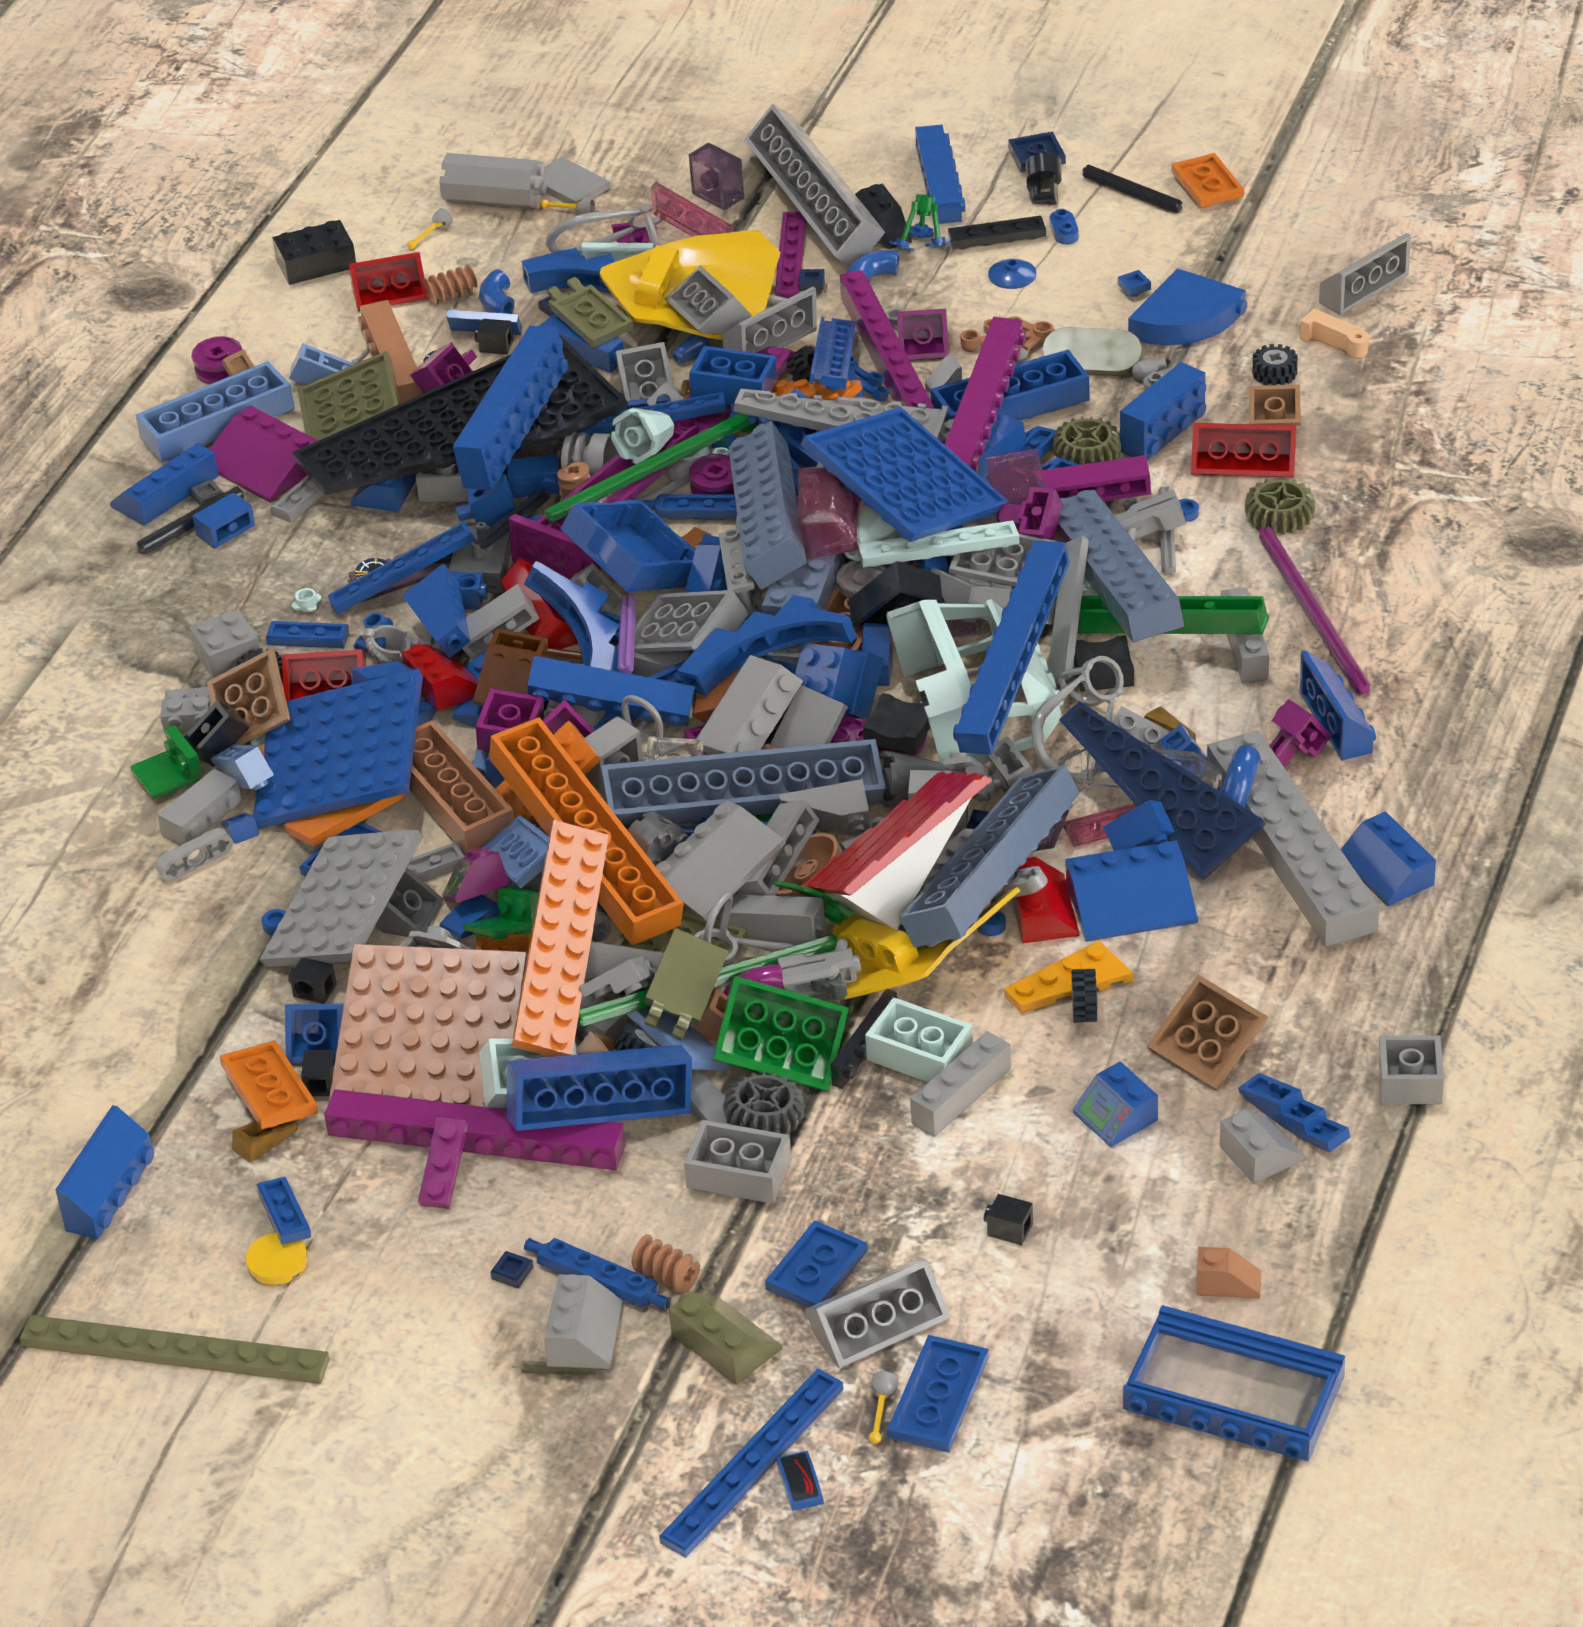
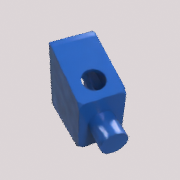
[456,474,517,527]

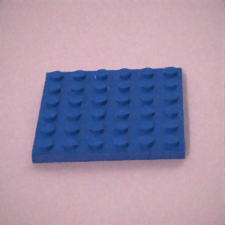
[800,407,1009,542]
[253,669,423,829]

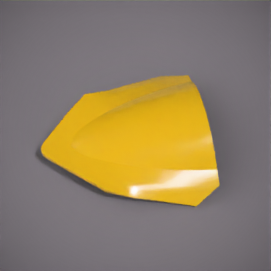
[600,229,780,340]
[829,887,1020,1001]

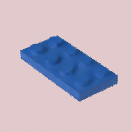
[887,1335,989,1453]

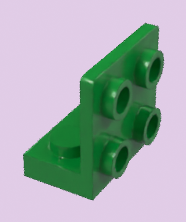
[130,725,202,799]
[463,886,539,940]

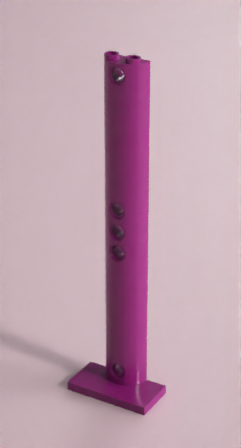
[509,348,795,580]

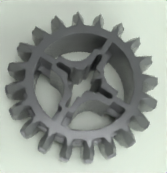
[723,1071,805,1135]

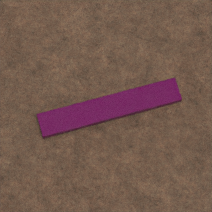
[775,211,807,299]

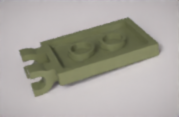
[547,277,633,348]
[643,928,729,1040]

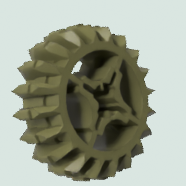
[1053,416,1121,465]
[1245,477,1315,535]

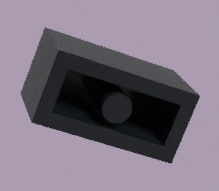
[184,700,250,767]

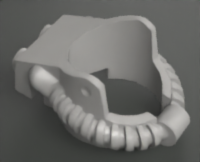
[362,625,425,664]

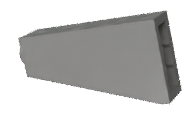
[717,894,826,945]

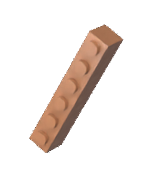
[358,300,423,403]

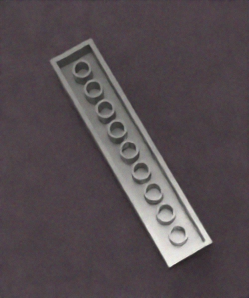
[744,103,885,266]
[1207,730,1379,947]

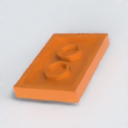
[1172,153,1244,208]

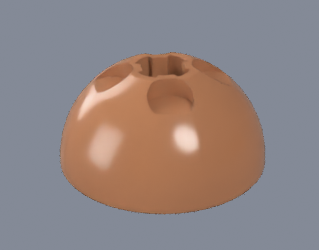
[775,833,842,897]

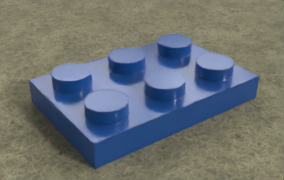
[765,1220,868,1308]

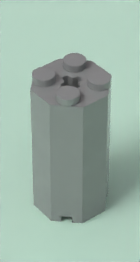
[439,153,547,210]

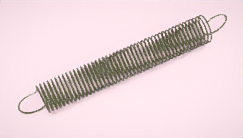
[512,1361,605,1375]

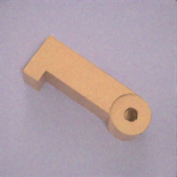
[1299,309,1369,358]

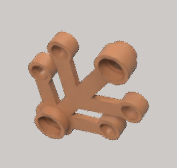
[960,316,1055,359]

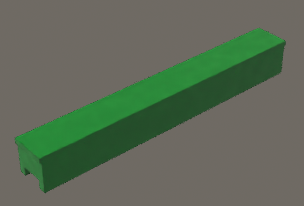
[1054,596,1269,634]

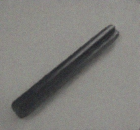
[1082,164,1183,213]
[136,486,244,554]

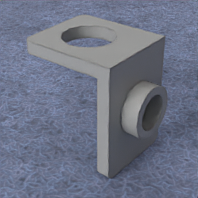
[647,382,684,406]

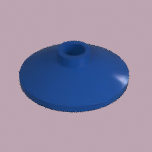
[988,259,1036,289]

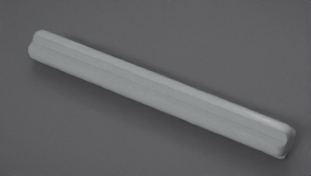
[1158,486,1176,575]

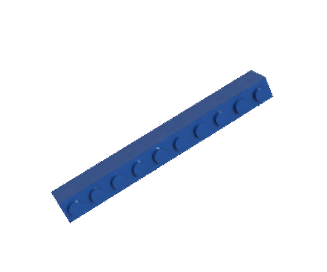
[953,540,1070,755]

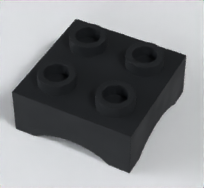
[1074,635,1134,692]
[863,693,930,755]

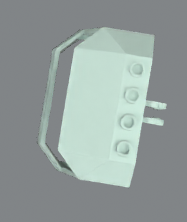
[886,599,1064,764]

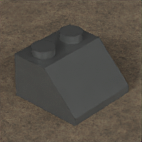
[375,868,443,937]

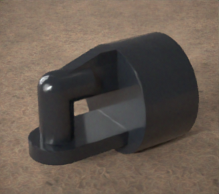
[1026,153,1062,205]

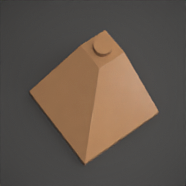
[207,648,291,745]
[1147,974,1268,1090]

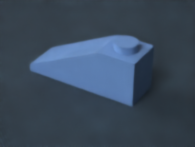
[289,343,354,385]
[210,744,274,791]

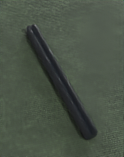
[477,488,550,549]

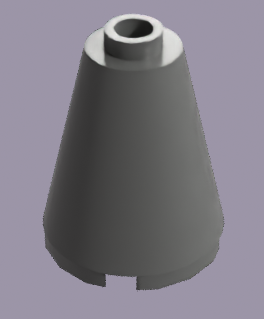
[879,751,951,807]

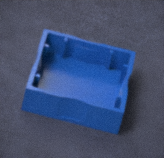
[561,500,695,592]

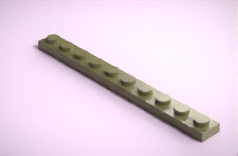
[20,1315,330,1384]

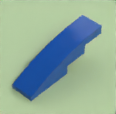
[1238,1073,1351,1153]

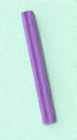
[617,593,637,674]

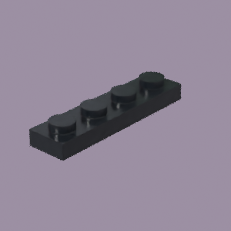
[948,215,1046,249]
[831,989,897,1089]

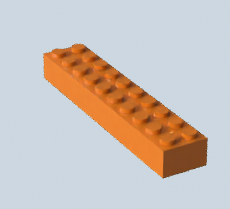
[490,717,683,946]

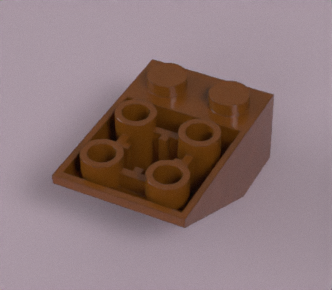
[473,628,548,706]

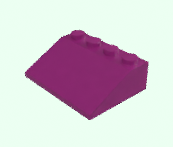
[209,406,318,503]

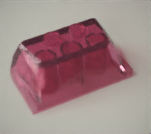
[798,466,860,559]

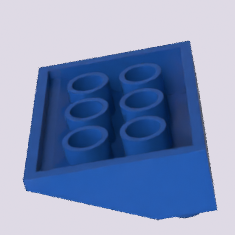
[1065,840,1198,942]

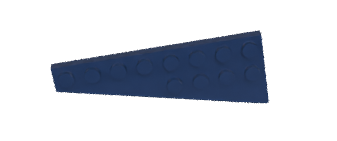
[1059,701,1266,880]

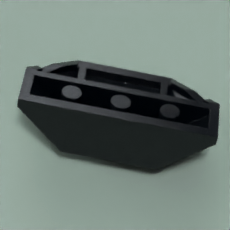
[855,183,912,249]

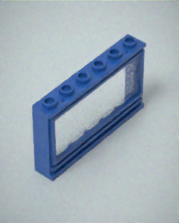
[1123,1305,1345,1462]

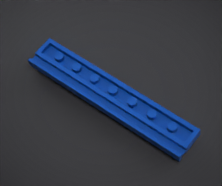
[809,316,856,391]

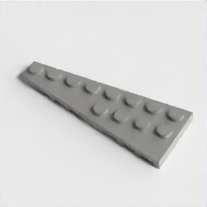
[734,389,949,439]

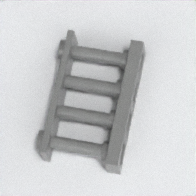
[719,529,763,624]

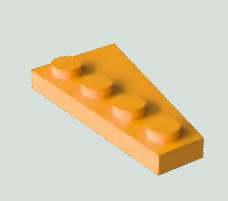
[1004,940,1134,1013]

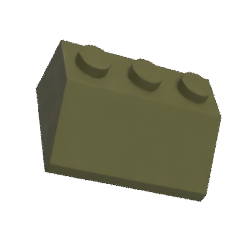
[669,1292,782,1384]

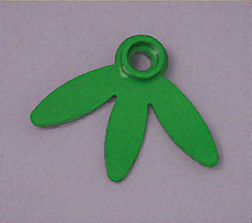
[772,881,854,925]

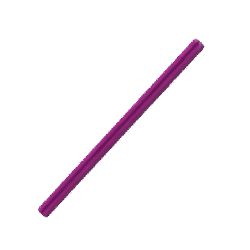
[1259,527,1371,695]

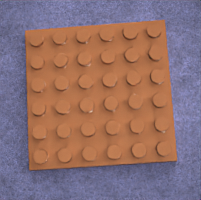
[328,944,527,1110]

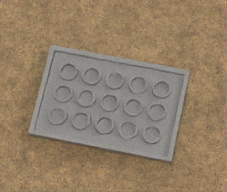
[260,829,423,967]

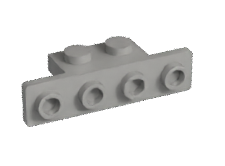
[943,753,994,802]

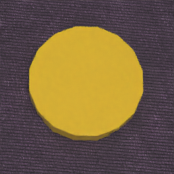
[245,1233,308,1285]

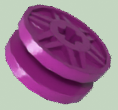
[191,336,243,384]
[689,454,735,495]

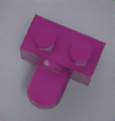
[998,487,1063,541]
[1269,699,1332,767]

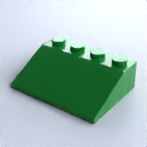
[713,976,849,1092]

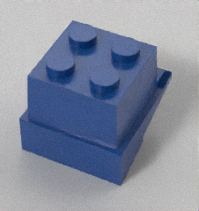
[794,643,884,720]

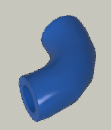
[846,250,900,281]
[479,269,515,314]
[1221,745,1261,807]

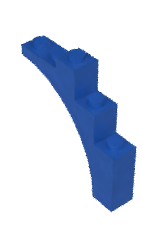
[521,247,617,295]
[524,561,620,672]
[677,595,857,695]

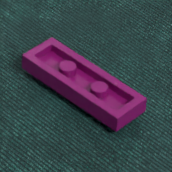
[418,1117,468,1209]

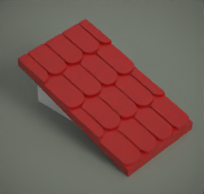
[803,772,992,930]

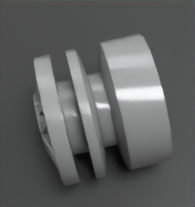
[561,432,619,477]

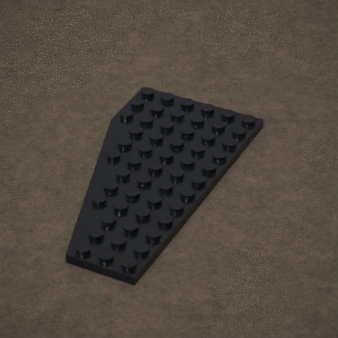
[292,335,628,496]

